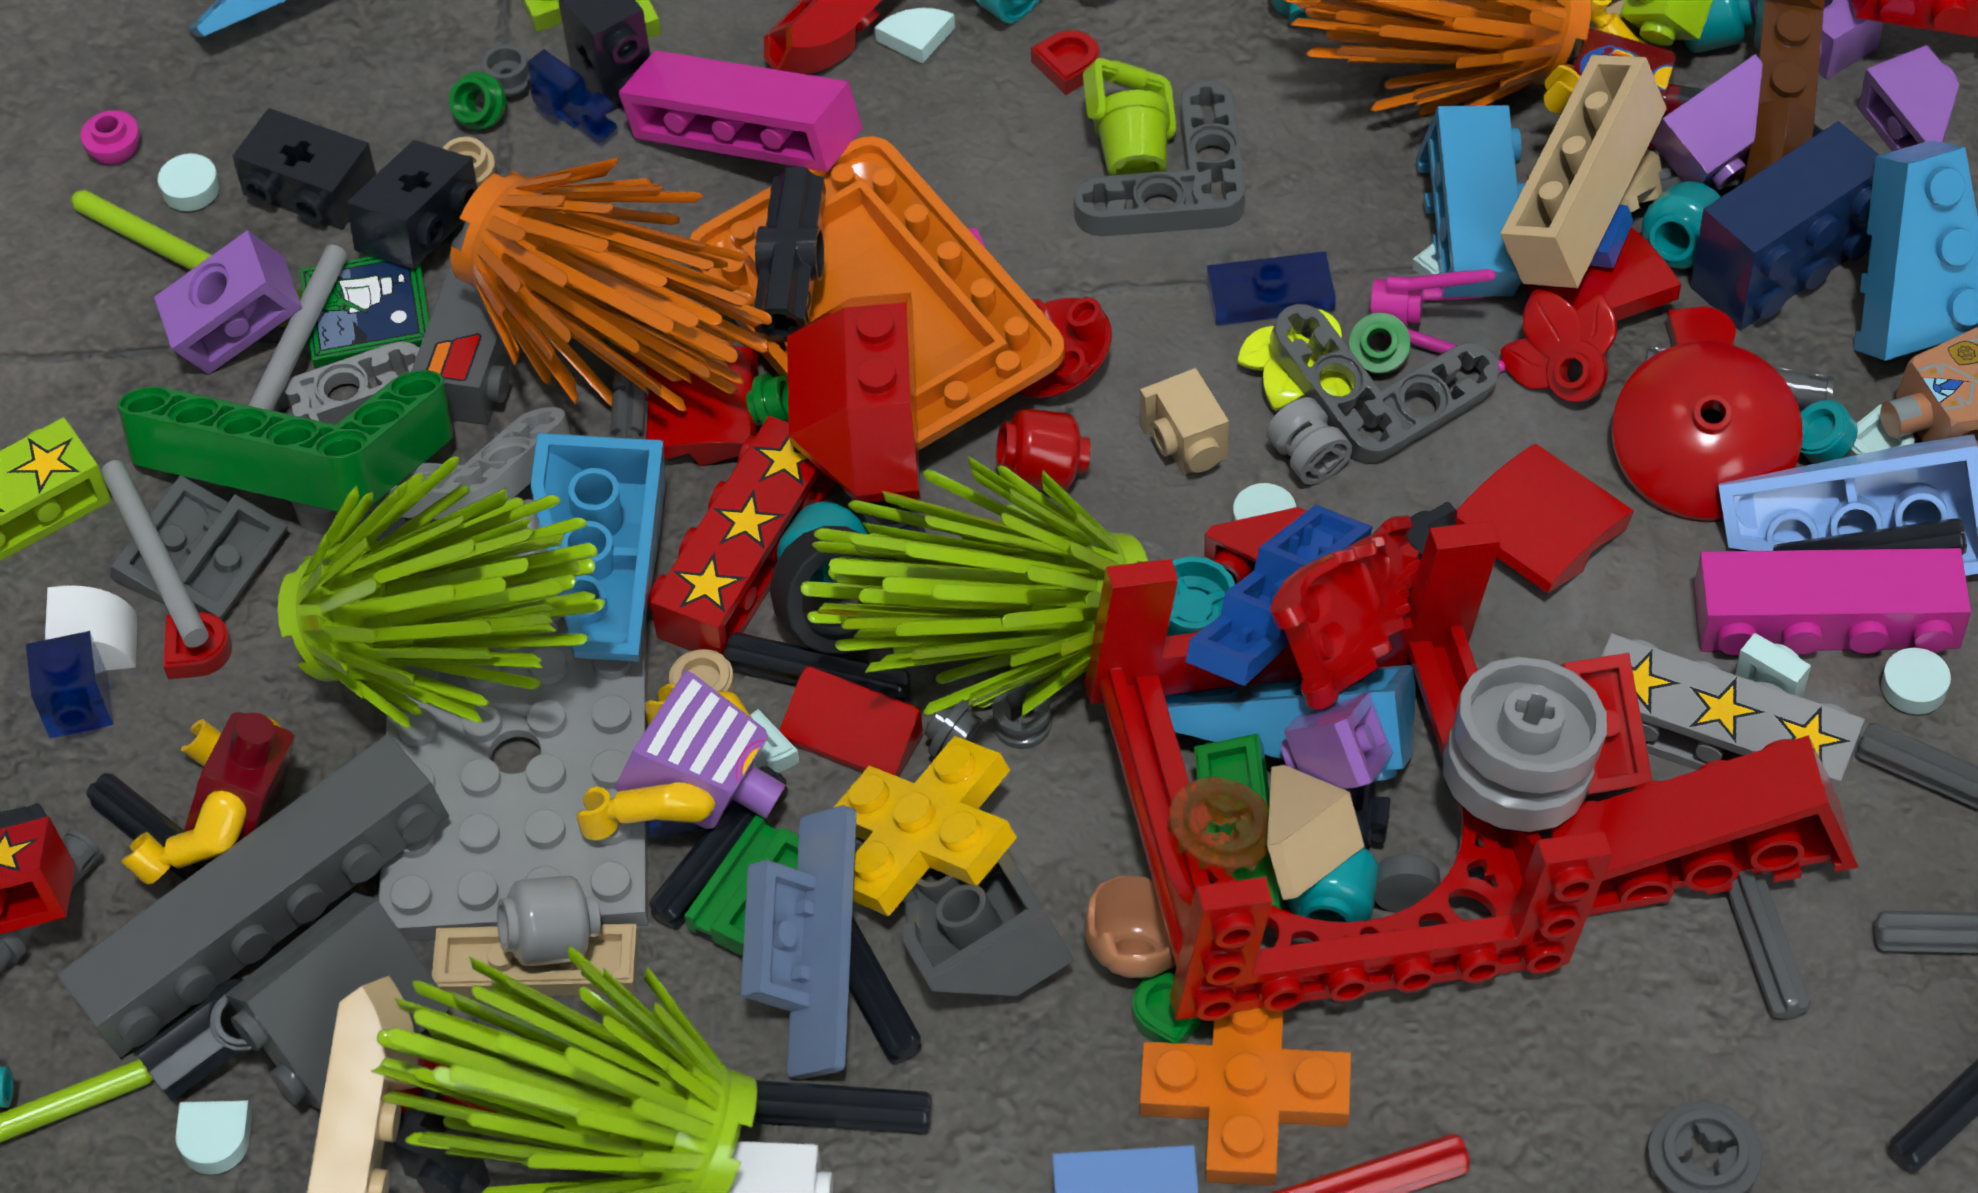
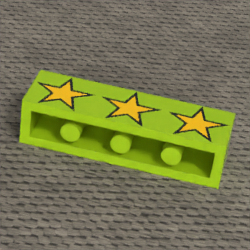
[0,417,111,561]

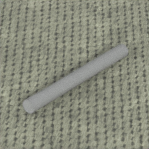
[248,245,348,411]
[101,460,209,647]

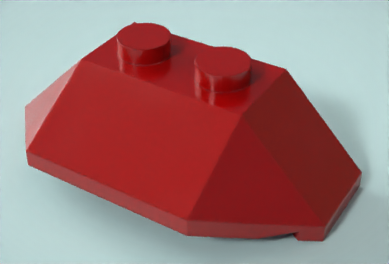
[787,292,920,502]

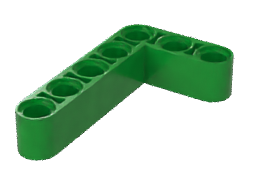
[117,370,453,512]

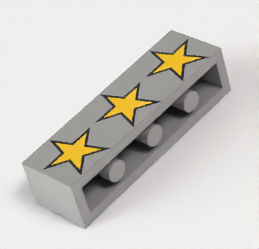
[1601,633,1865,799]

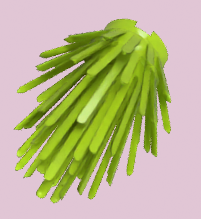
[800,455,1148,716]
[277,456,605,729]
[370,946,757,1193]

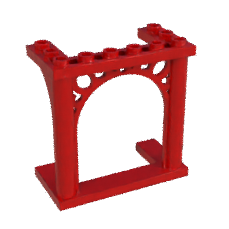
[1084,521,1612,1020]

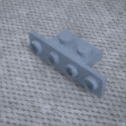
[741,805,856,1080]

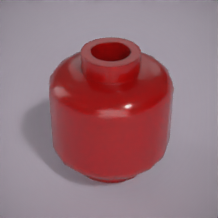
[996,409,1091,491]

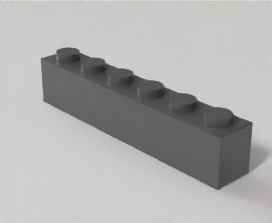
[57,733,449,1058]

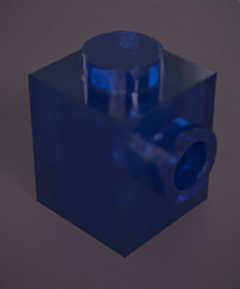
[26,631,113,738]

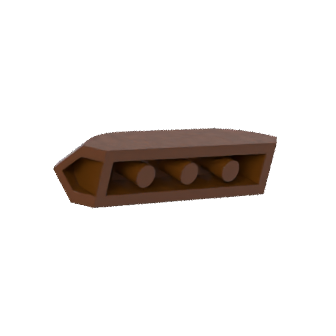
[1741,0,1825,183]

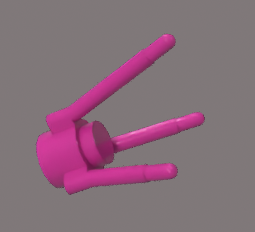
[1370,269,1506,373]

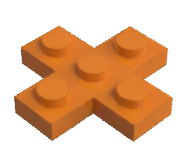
[1140,1007,1351,1186]

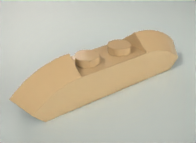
[307,976,418,1193]

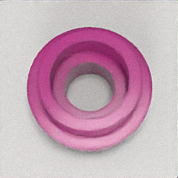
[80,110,140,165]

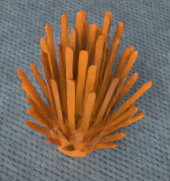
[1283,0,1591,115]
[450,157,772,411]

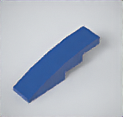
[1186,505,1373,686]

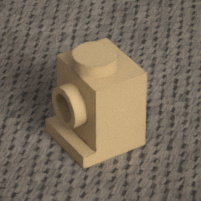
[1140,368,1229,476]

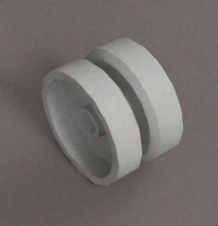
[1443,657,1607,832]

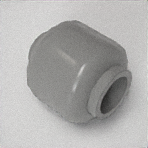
[497,876,601,966]

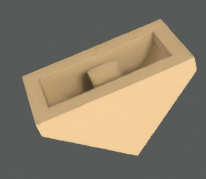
[1267,765,1365,900]

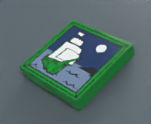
[300,256,430,369]

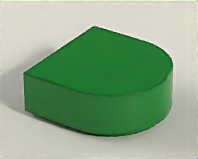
[1132,973,1203,1044]

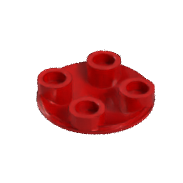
[1018,297,1112,398]

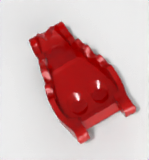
[1270,515,1421,710]

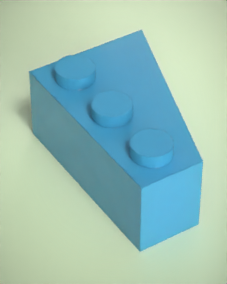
[1415,105,1525,297]
[1853,140,1978,360]

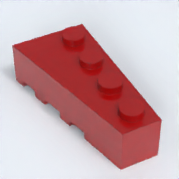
[1551,735,1859,916]

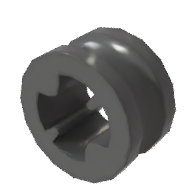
[992,683,1052,749]

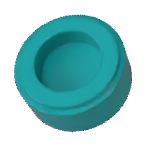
[1800,400,1858,464]

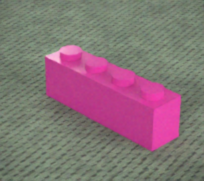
[619,50,863,172]
[1694,548,1971,655]

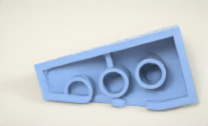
[1718,434,1978,576]

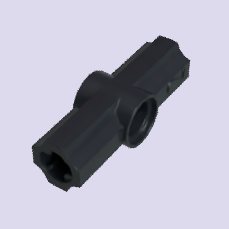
[754,167,826,342]

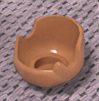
[1085,876,1176,978]

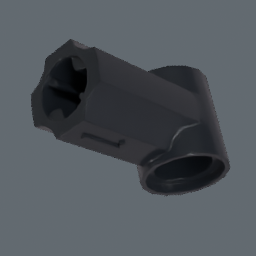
[136,979,251,1101]

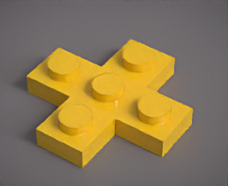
[833,736,1017,917]

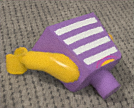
[576,670,786,840]

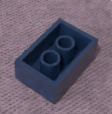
[1690,121,1879,331]

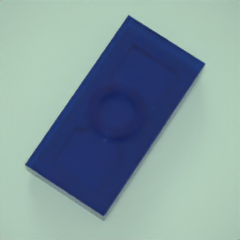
[1207,251,1336,325]

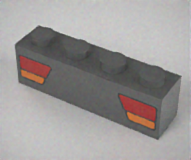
[411,221,523,425]

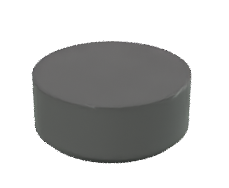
[1375,854,1440,913]

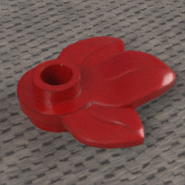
[1501,289,1617,403]

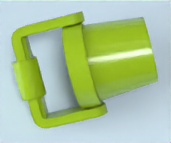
[1083,58,1176,176]

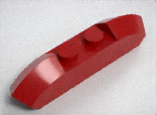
[764,0,881,75]

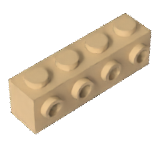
[1500,55,1667,288]

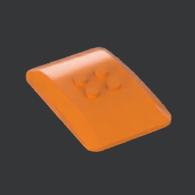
[689,136,1065,451]

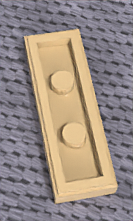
[432,924,639,998]

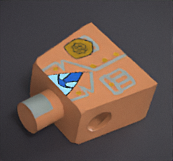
[1880,327,1978,445]

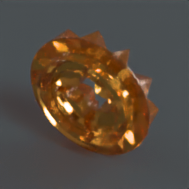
[1167,777,1269,876]

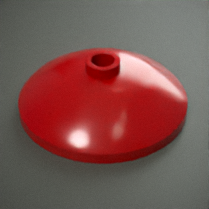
[1612,341,1803,522]

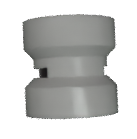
[1266,397,1352,485]

